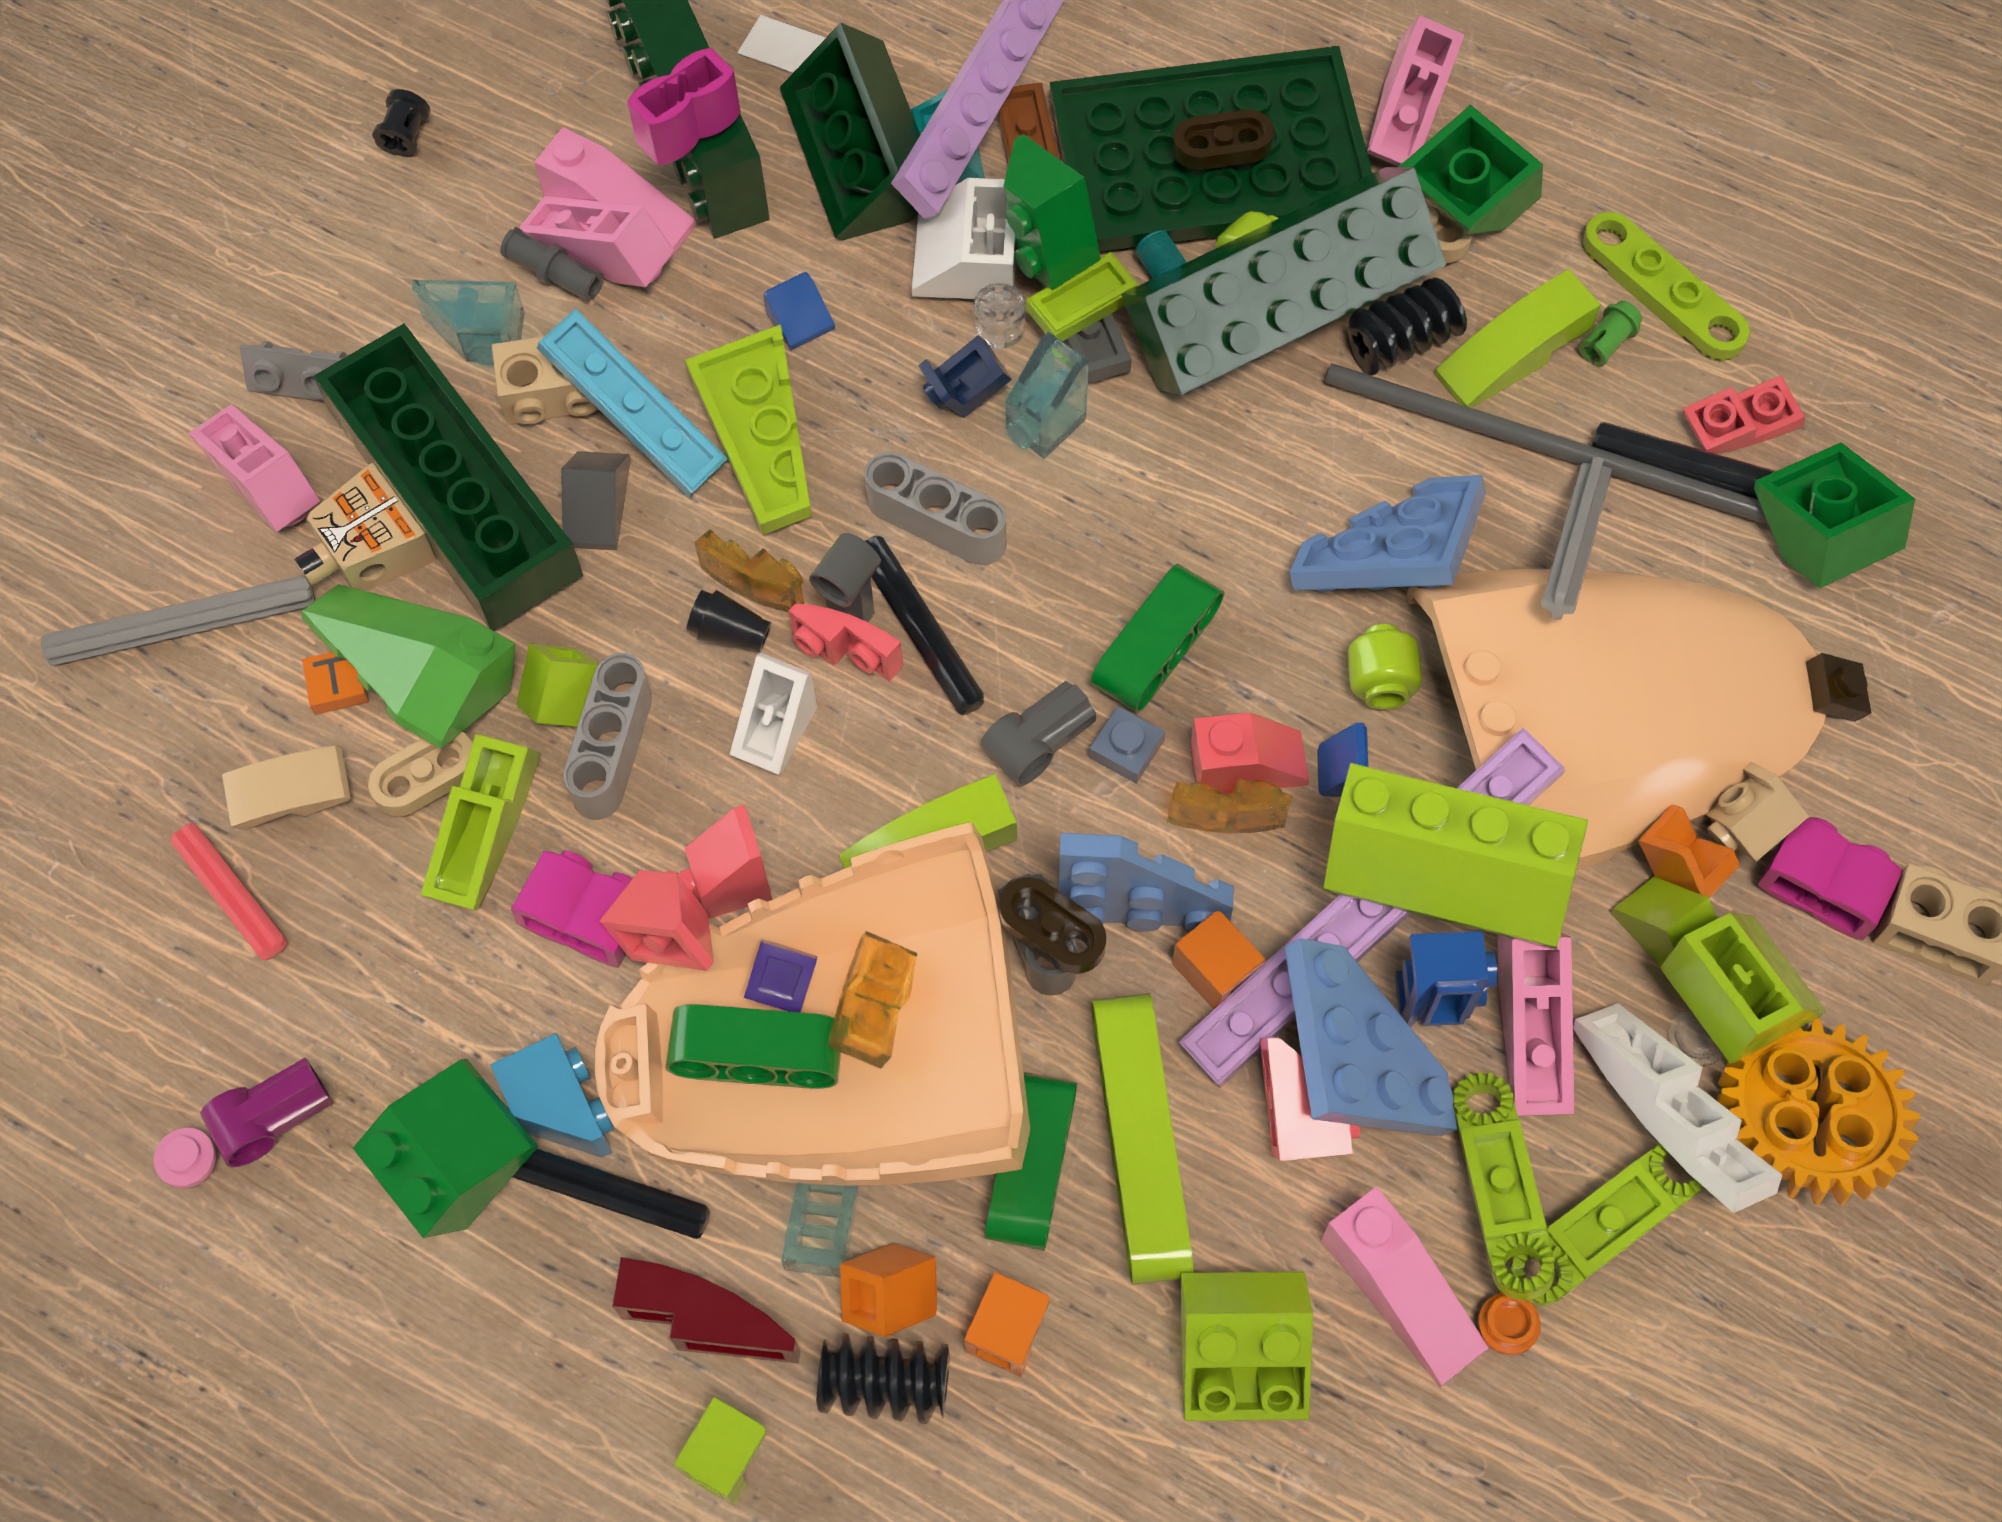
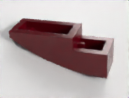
[612,1257,801,1364]

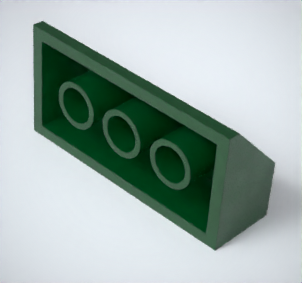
[780,22,920,240]

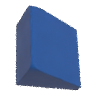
[763,272,835,350]
[1317,723,1369,797]

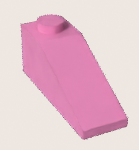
[1367,15,1464,166]
[534,127,696,261]
[519,196,674,287]
[188,404,321,532]
[1497,932,1574,1116]
[1321,1186,1489,1387]

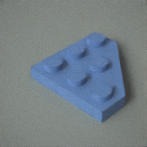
[1289,475,1486,592]
[1059,833,1234,932]
[1285,938,1458,1136]

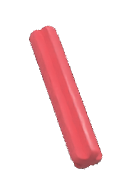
[171,823,287,960]

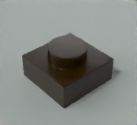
[1806,653,1871,722]

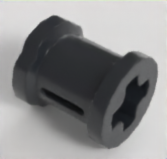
[372,89,431,157]

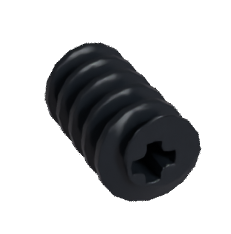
[1348,277,1467,376]
[816,1333,950,1424]

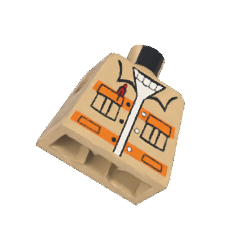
[294,462,437,591]

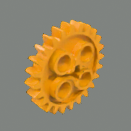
[1716,1018,1920,1205]

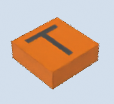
[302,652,369,715]

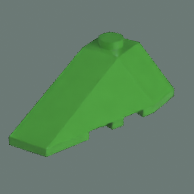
[302,584,515,749]

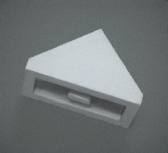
[729,653,817,775]

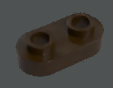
[1173,109,1274,170]
[999,877,1106,974]

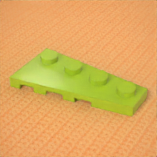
[685,324,812,535]

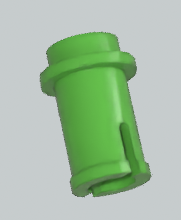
[1578,301,1642,367]

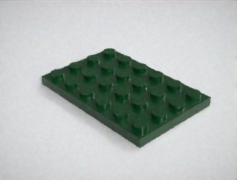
[1050,46,1372,252]

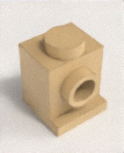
[1706,762,1809,862]

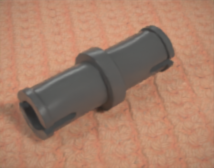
[500,227,604,302]

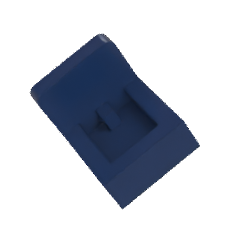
[918,335,1012,418]

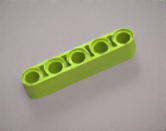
[1091,993,1194,1285]

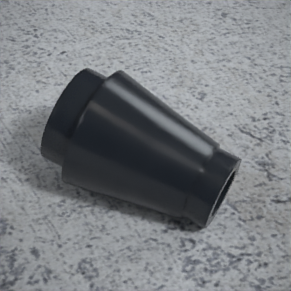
[686,590,772,652]

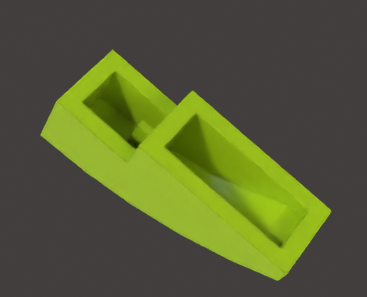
[1434,269,1601,408]
[420,733,541,911]
[839,774,1017,869]

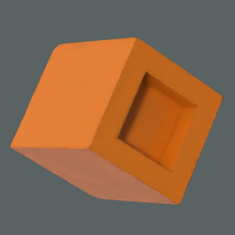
[1638,805,1740,899]
[1172,911,1266,1009]
[840,1244,937,1337]
[964,1272,1050,1377]

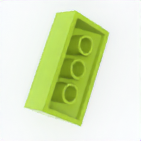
[1323,763,1588,949]

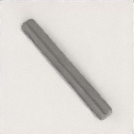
[1541,457,1612,620]
[41,575,314,665]

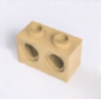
[492,336,599,425]
[1873,863,2002,986]

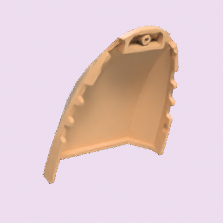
[1406,569,1826,870]
[595,822,1030,1186]

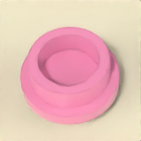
[154,1128,216,1188]

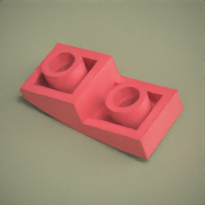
[1683,375,1805,454]
[789,603,903,682]

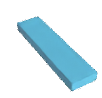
[537,308,728,498]

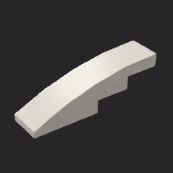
[1573,1003,1782,1213]

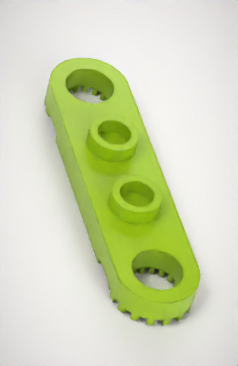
[1582,212,1750,362]
[1453,1072,1555,1301]
[1508,1143,1704,1307]

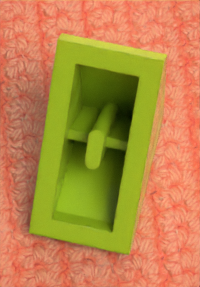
[1611,876,1718,966]

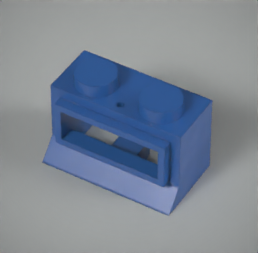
[1395,931,1497,1027]

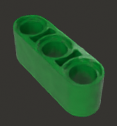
[1090,564,1225,713]
[665,1004,844,1089]
[985,1072,1078,1251]

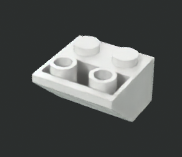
[912,178,1017,301]

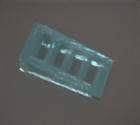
[781,1183,859,1278]

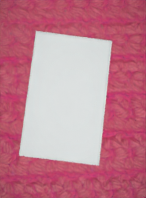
[737,15,826,73]

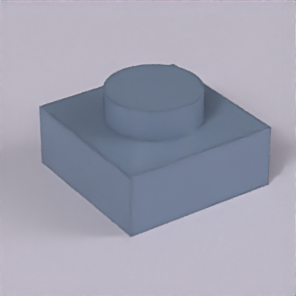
[1089,706,1165,784]

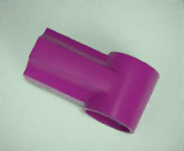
[200,1057,333,1168]

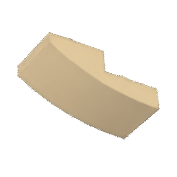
[222,745,351,830]

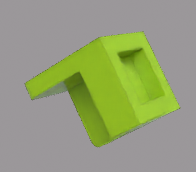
[517,643,599,727]
[673,1397,767,1506]

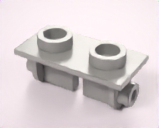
[240,341,347,402]

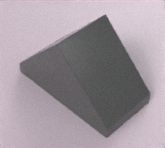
[561,451,631,550]

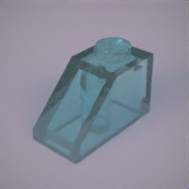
[412,279,525,366]
[1005,331,1088,459]

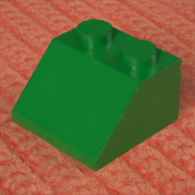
[1398,104,1543,235]
[1003,134,1101,290]
[1754,442,1915,589]
[353,1059,539,1238]

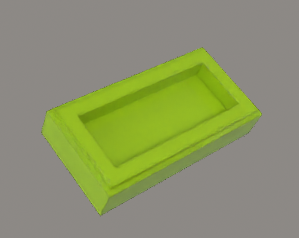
[1026,251,1139,345]

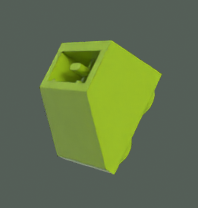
[1660,912,1826,1064]
[1180,1271,1313,1421]

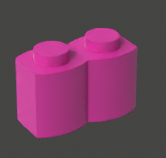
[627,48,741,165]
[1757,817,1903,940]
[511,850,633,968]

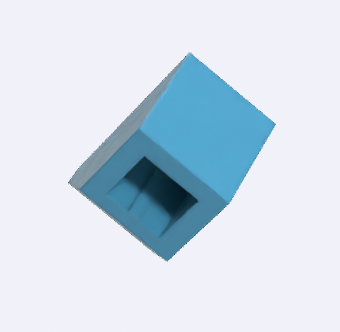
[490,1033,614,1158]

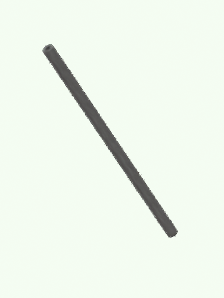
[1325,363,1769,526]

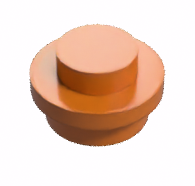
[1477,1293,1541,1356]

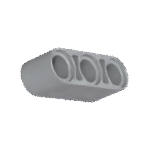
[865,452,1007,565]
[563,653,652,820]

